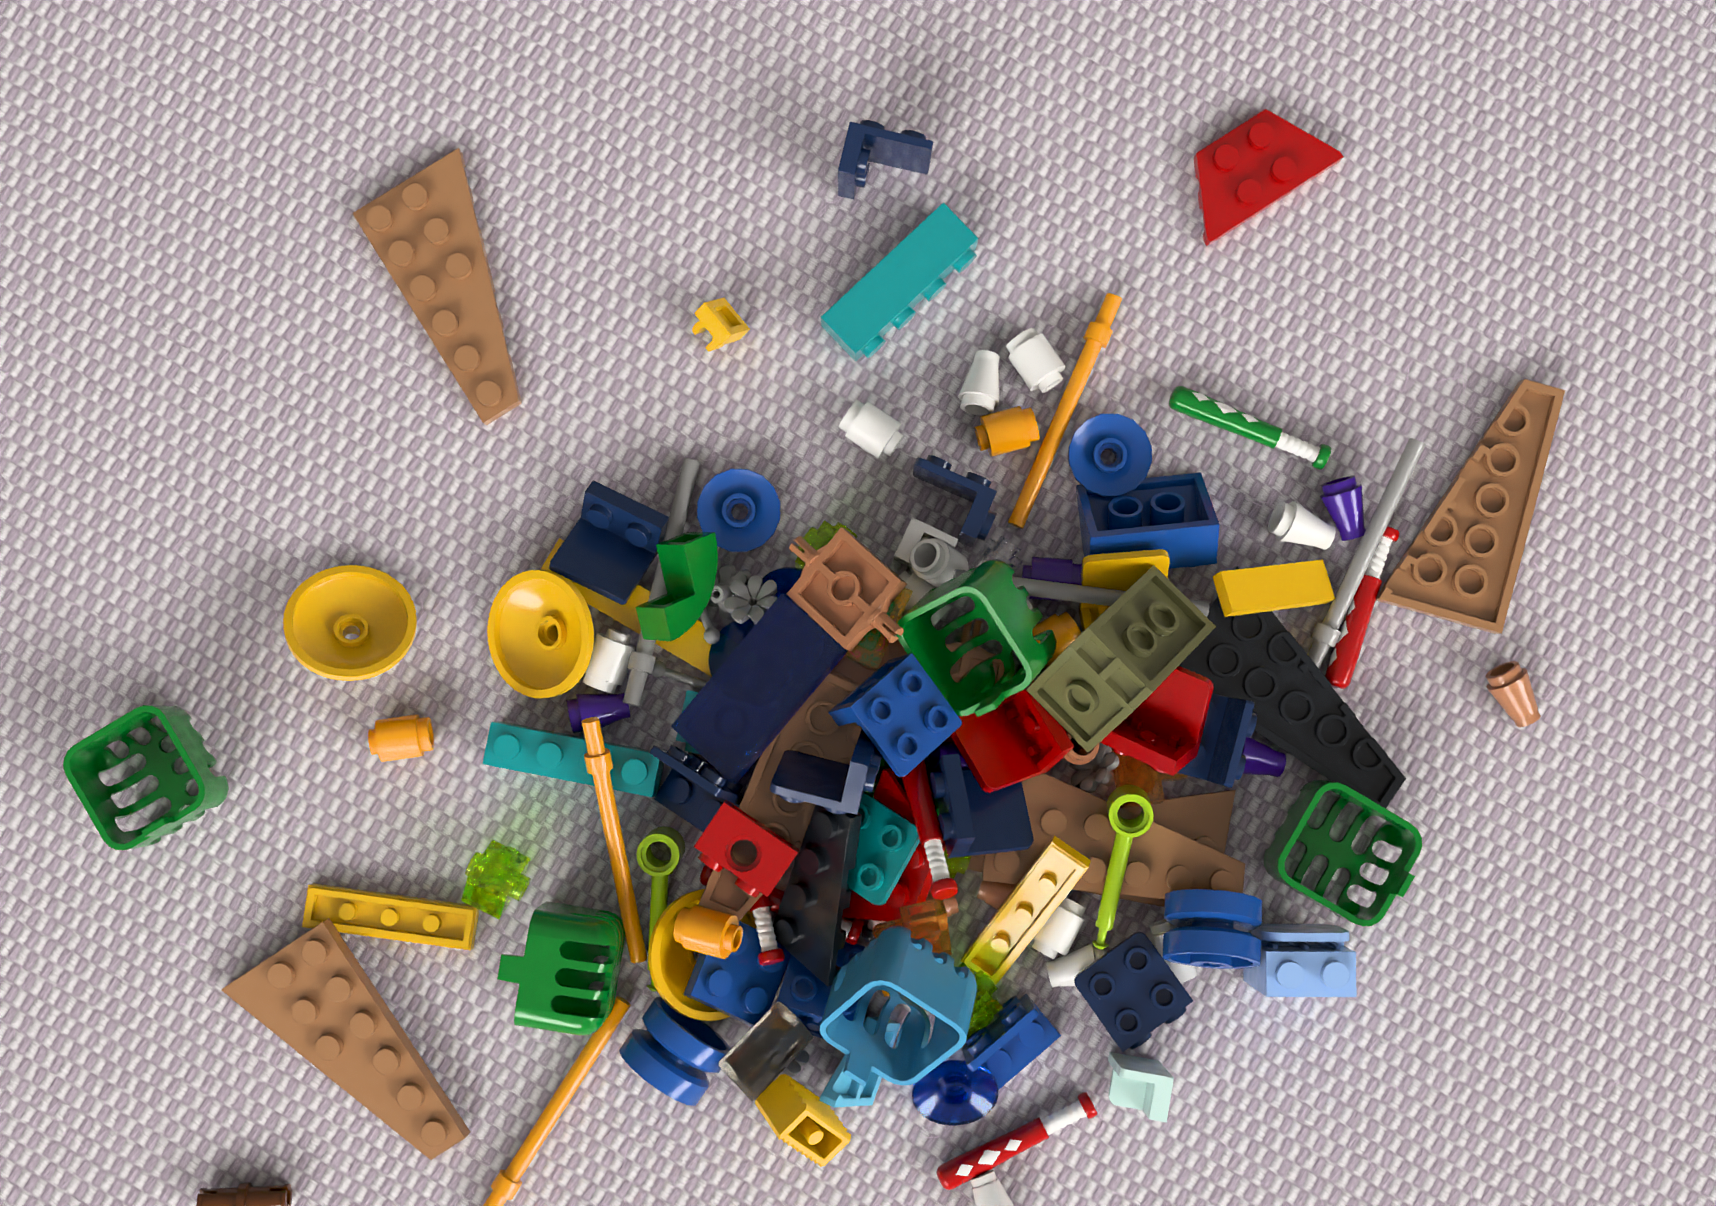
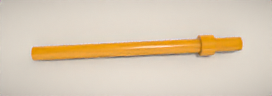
[1008,293,1122,529]
[581,717,647,963]
[483,996,631,1206]

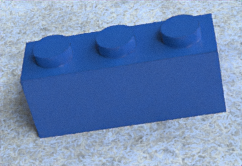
[1076,472,1220,569]

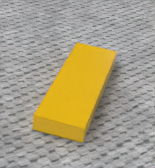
[1212,559,1335,617]

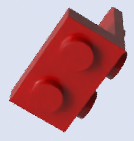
[1100,666,1214,776]
[950,680,1075,793]

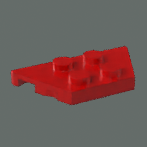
[1193,109,1344,246]
[843,768,946,924]

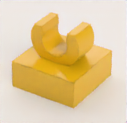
[692,298,750,352]

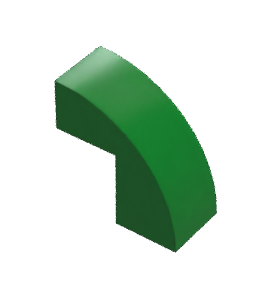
[636,532,718,641]

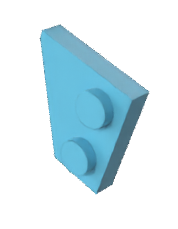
[819,1017,901,1108]

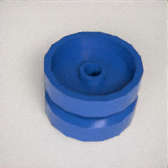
[1163,889,1262,969]
[619,997,733,1106]

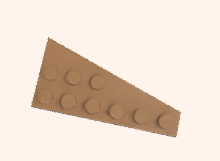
[352,148,522,426]
[982,773,1245,899]

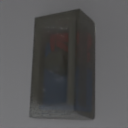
[718,1001,814,1102]

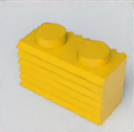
[755,1074,851,1167]

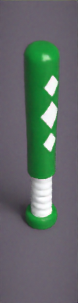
[1169,385,1331,470]

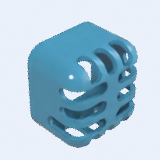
[820,925,977,1086]

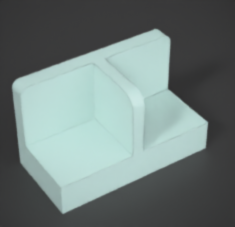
[1108,1052,1174,1123]

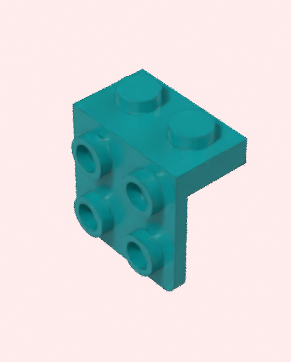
[847,791,920,905]

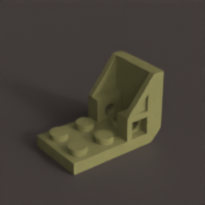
[1026,565,1216,753]

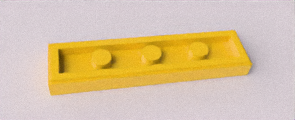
[960,835,1091,986]
[302,883,480,950]

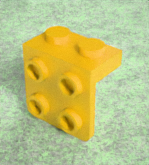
[1079,549,1170,632]

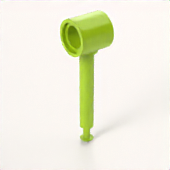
[1092,785,1154,949]
[636,826,685,992]

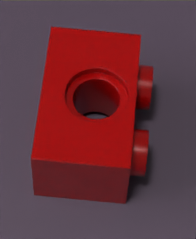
[694,800,799,898]

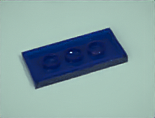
[671,593,848,784]

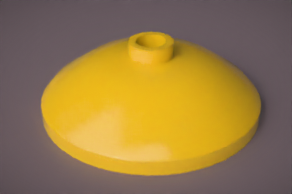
[283,565,417,681]
[487,570,594,698]
[648,889,757,1021]

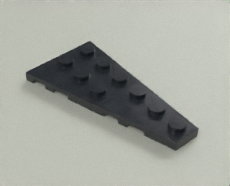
[1179,566,1406,809]

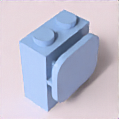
[1243,924,1357,997]

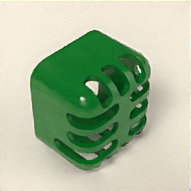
[896,559,1057,717]
[63,705,229,850]
[1263,780,1422,926]
[497,901,625,1035]

